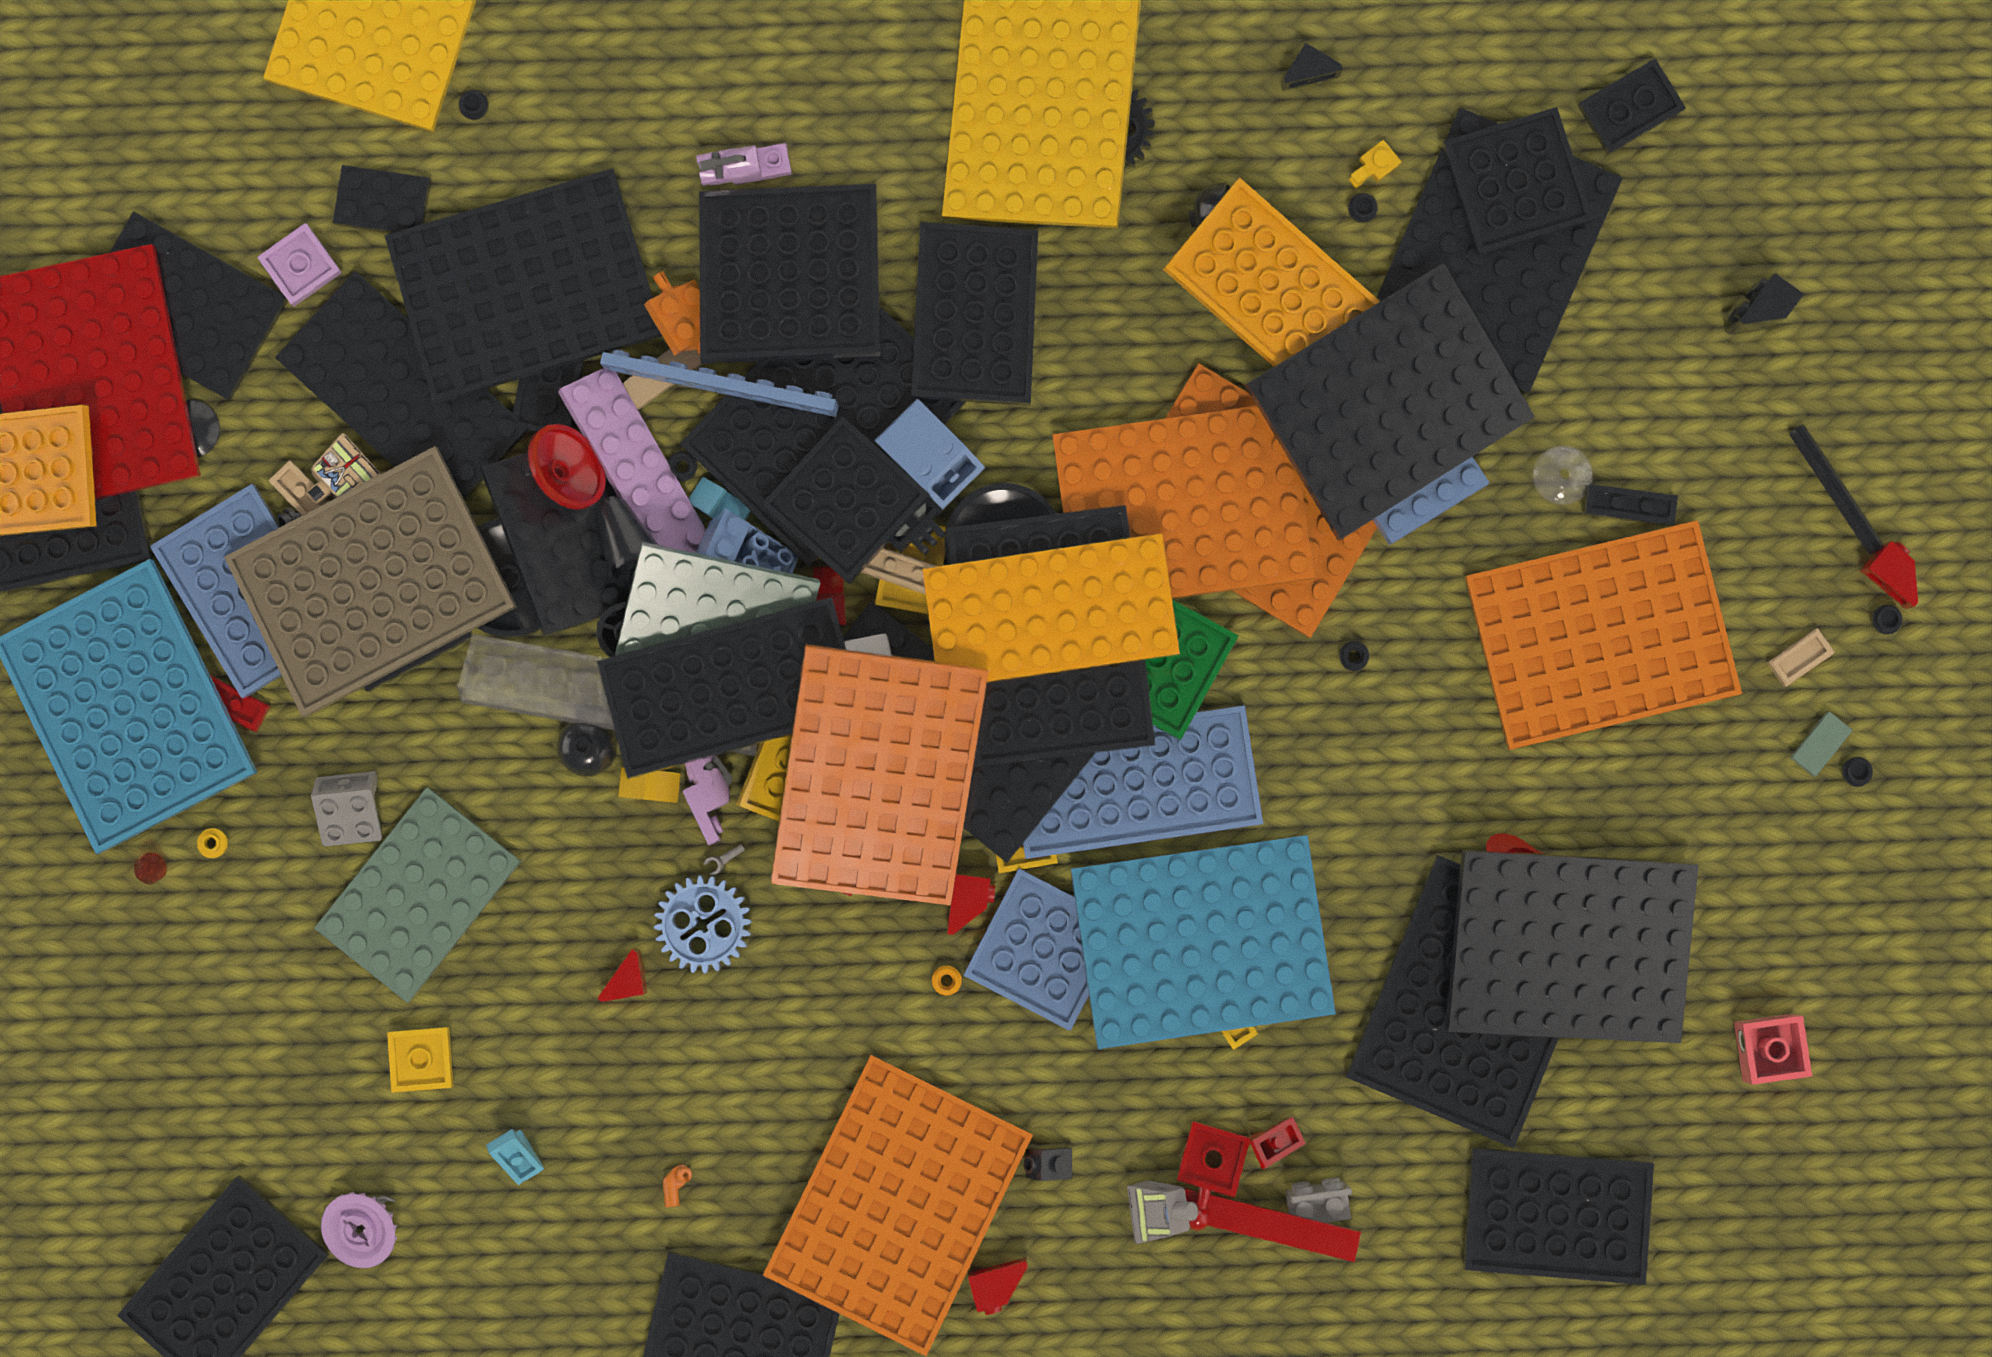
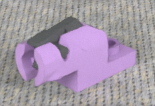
[696,143,792,186]
[683,755,733,845]

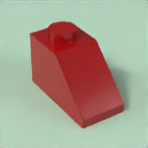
[1860,541,1919,609]
[947,874,996,935]
[968,1257,1028,1315]

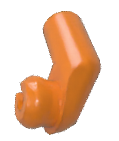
[663,1165,692,1207]

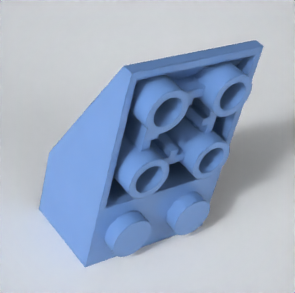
[875,399,985,509]
[696,508,799,574]

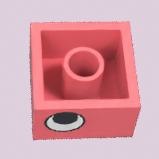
[1734,1014,1812,1085]

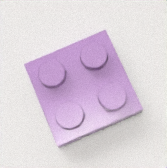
[257,223,342,307]

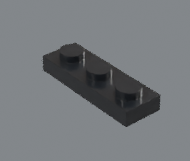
[1583,484,1678,526]

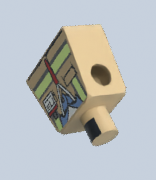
[306,433,381,506]

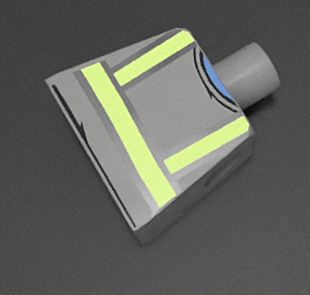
[1127,1181,1198,1244]

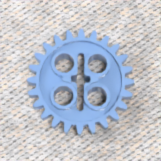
[654,876,752,973]

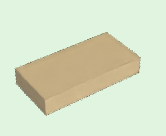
[1767,628,1835,687]

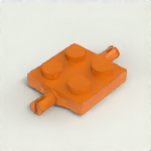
[644,271,707,365]

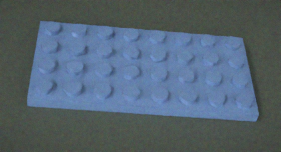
[1023,706,1263,859]

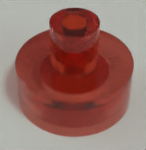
[134,852,167,885]

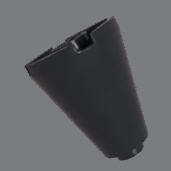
[598,496,659,583]

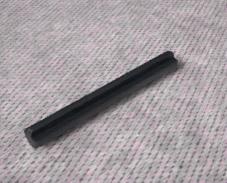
[1789,425,1884,554]

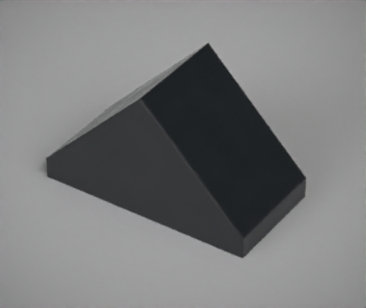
[1281,43,1343,91]

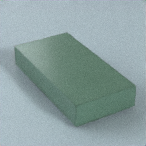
[1790,711,1853,777]

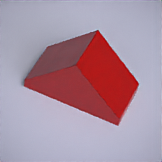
[597,948,648,1002]

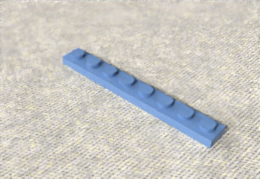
[600,350,839,417]

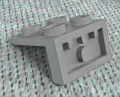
[311,771,383,846]
[1285,1177,1352,1222]

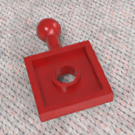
[1176,1121,1250,1231]

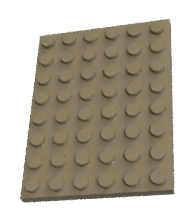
[224,446,517,717]

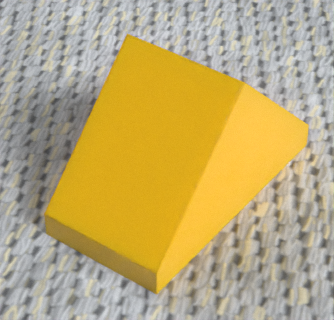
[618,767,681,803]

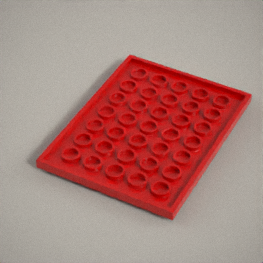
[0,244,201,499]

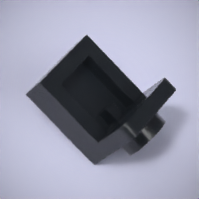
[1024,1147,1072,1181]

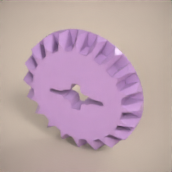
[321,1192,397,1268]

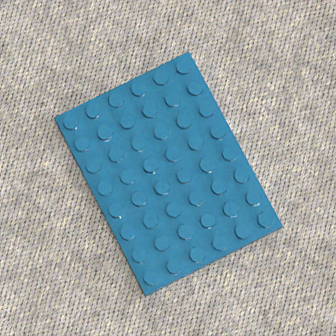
[0,559,258,854]
[1070,835,1336,1049]

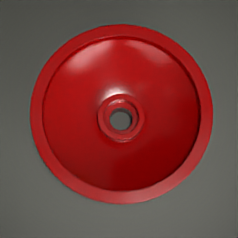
[528,424,606,509]

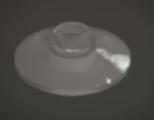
[1533,446,1593,505]

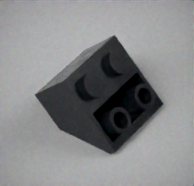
[1725,273,1804,335]

